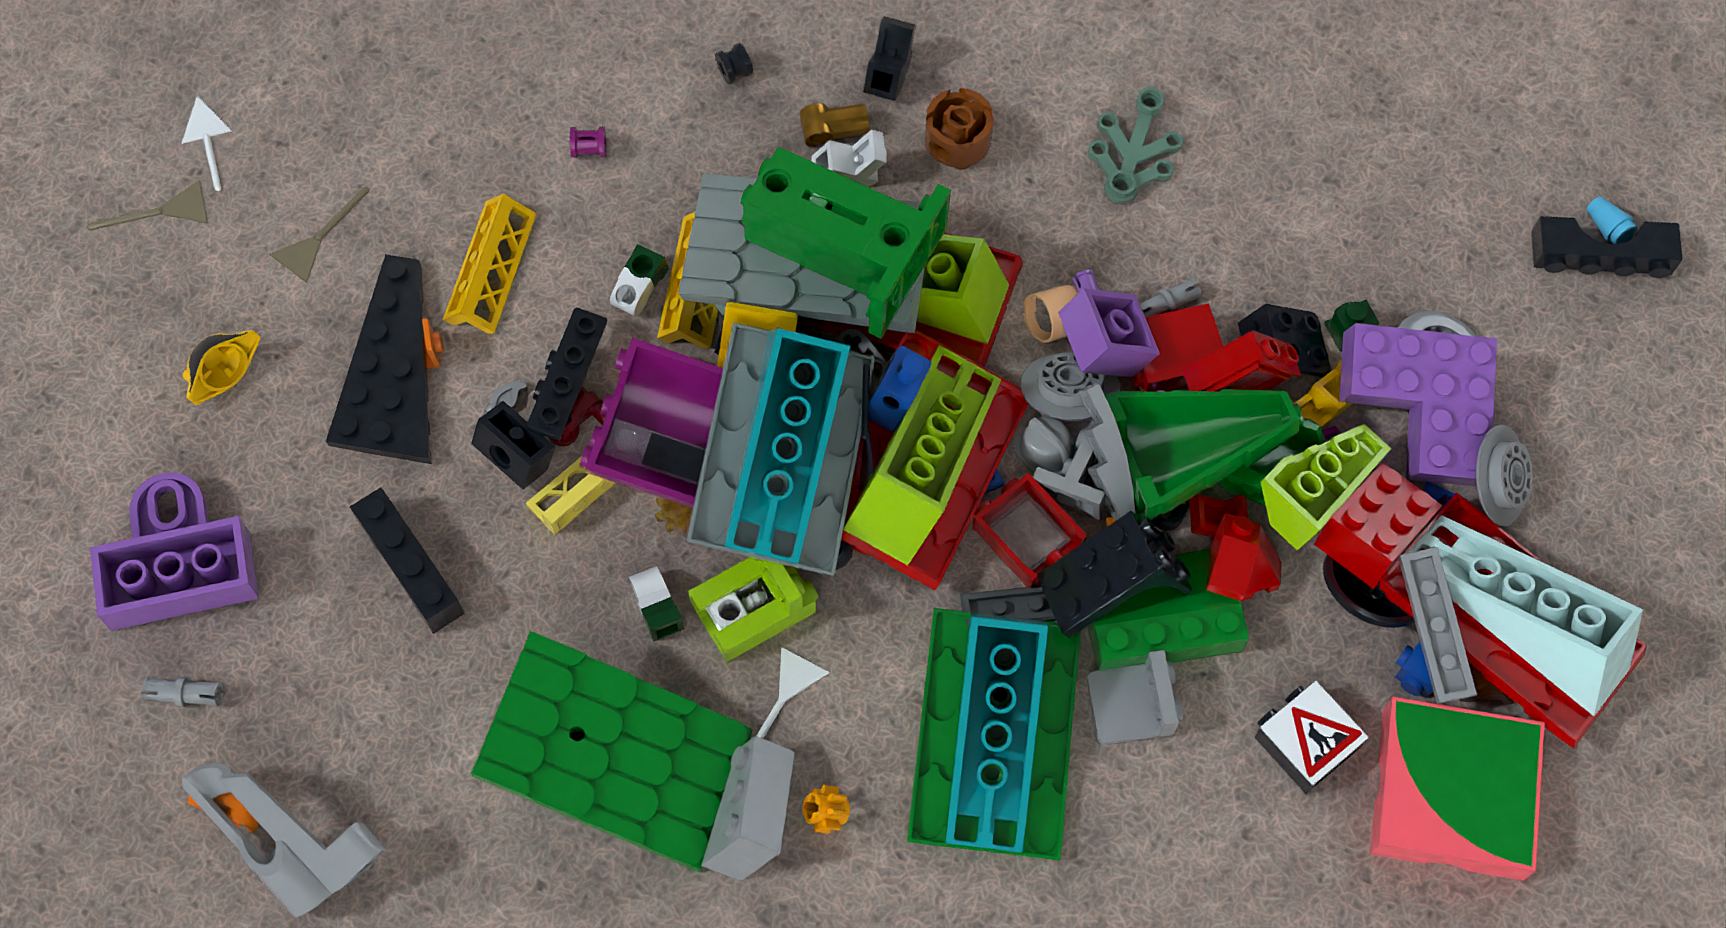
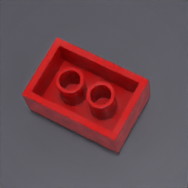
[1314,462,1443,589]

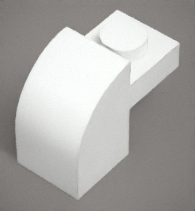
[811,130,887,187]

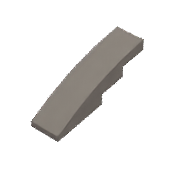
[1078,383,1135,521]

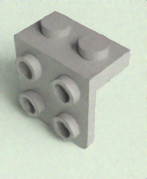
[1087,650,1183,745]

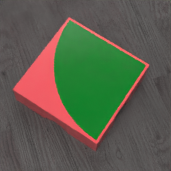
[1370,697,1545,881]

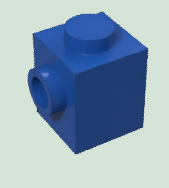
[1395,641,1433,699]

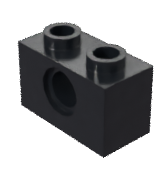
[471,401,556,490]

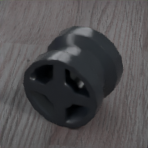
[715,43,753,84]

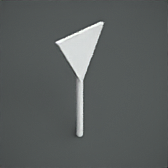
[756,647,830,738]

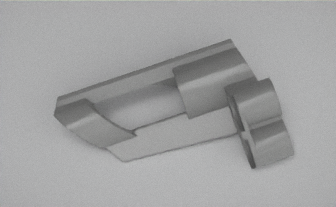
[182,763,386,918]

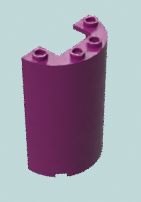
[579,338,723,508]

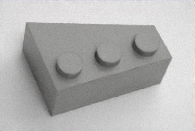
[701,736,795,880]

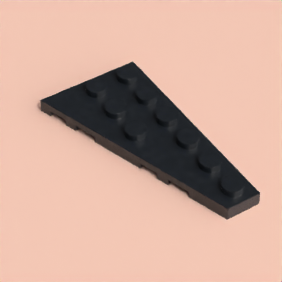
[326,254,432,464]

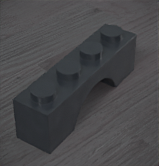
[1531,216,1683,278]
[349,487,465,634]

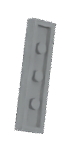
[1398,547,1477,704]

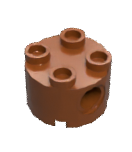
[925,88,994,170]

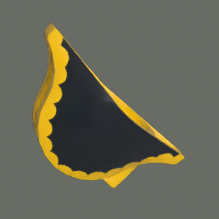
[183,330,261,406]

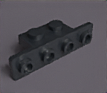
[527,308,607,440]

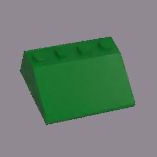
[1088,549,1250,671]

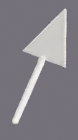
[181,96,231,191]

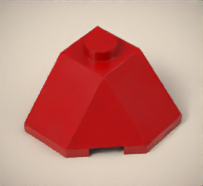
[1206,513,1282,601]

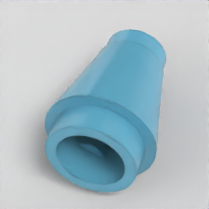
[1586,196,1638,244]

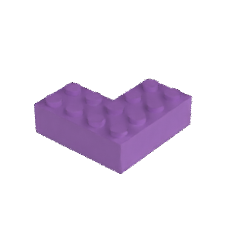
[1339,323,1497,486]

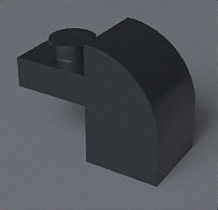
[863,16,916,101]

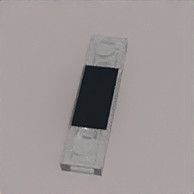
[604,419,706,486]

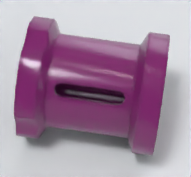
[569,127,607,158]

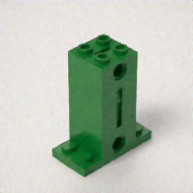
[741,146,951,339]

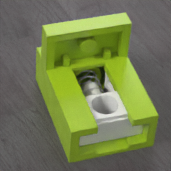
[688,557,819,663]

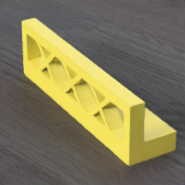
[526,456,615,535]

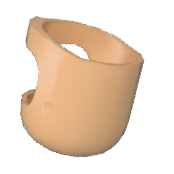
[1023,285,1078,343]

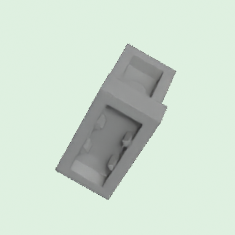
[1033,420,1105,520]

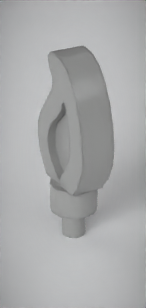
[484,381,527,414]

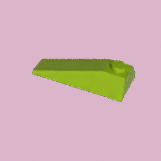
[1261,424,1391,550]

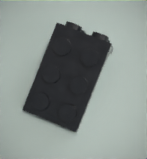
[1037,511,1192,638]

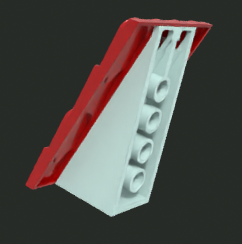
[1379,492,1647,749]

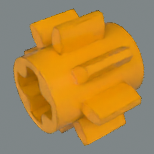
[802,784,850,834]

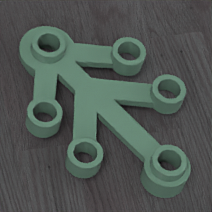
[1088,87,1183,204]

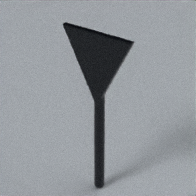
[858,363,874,490]

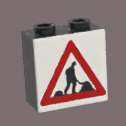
[1254,681,1369,794]

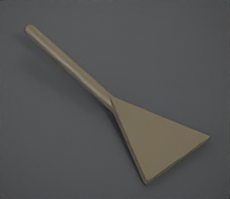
[87,180,207,230]
[269,187,369,283]

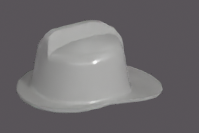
[1013,417,1078,475]

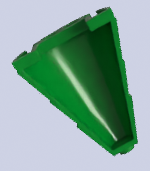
[1104,389,1303,520]

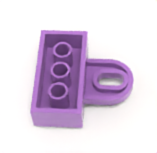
[90,472,259,631]

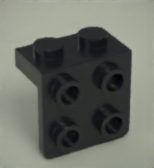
[1238,304,1331,377]

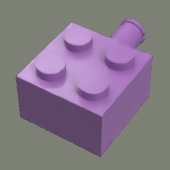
[1058,270,1160,377]

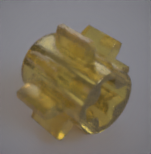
[655,498,693,533]

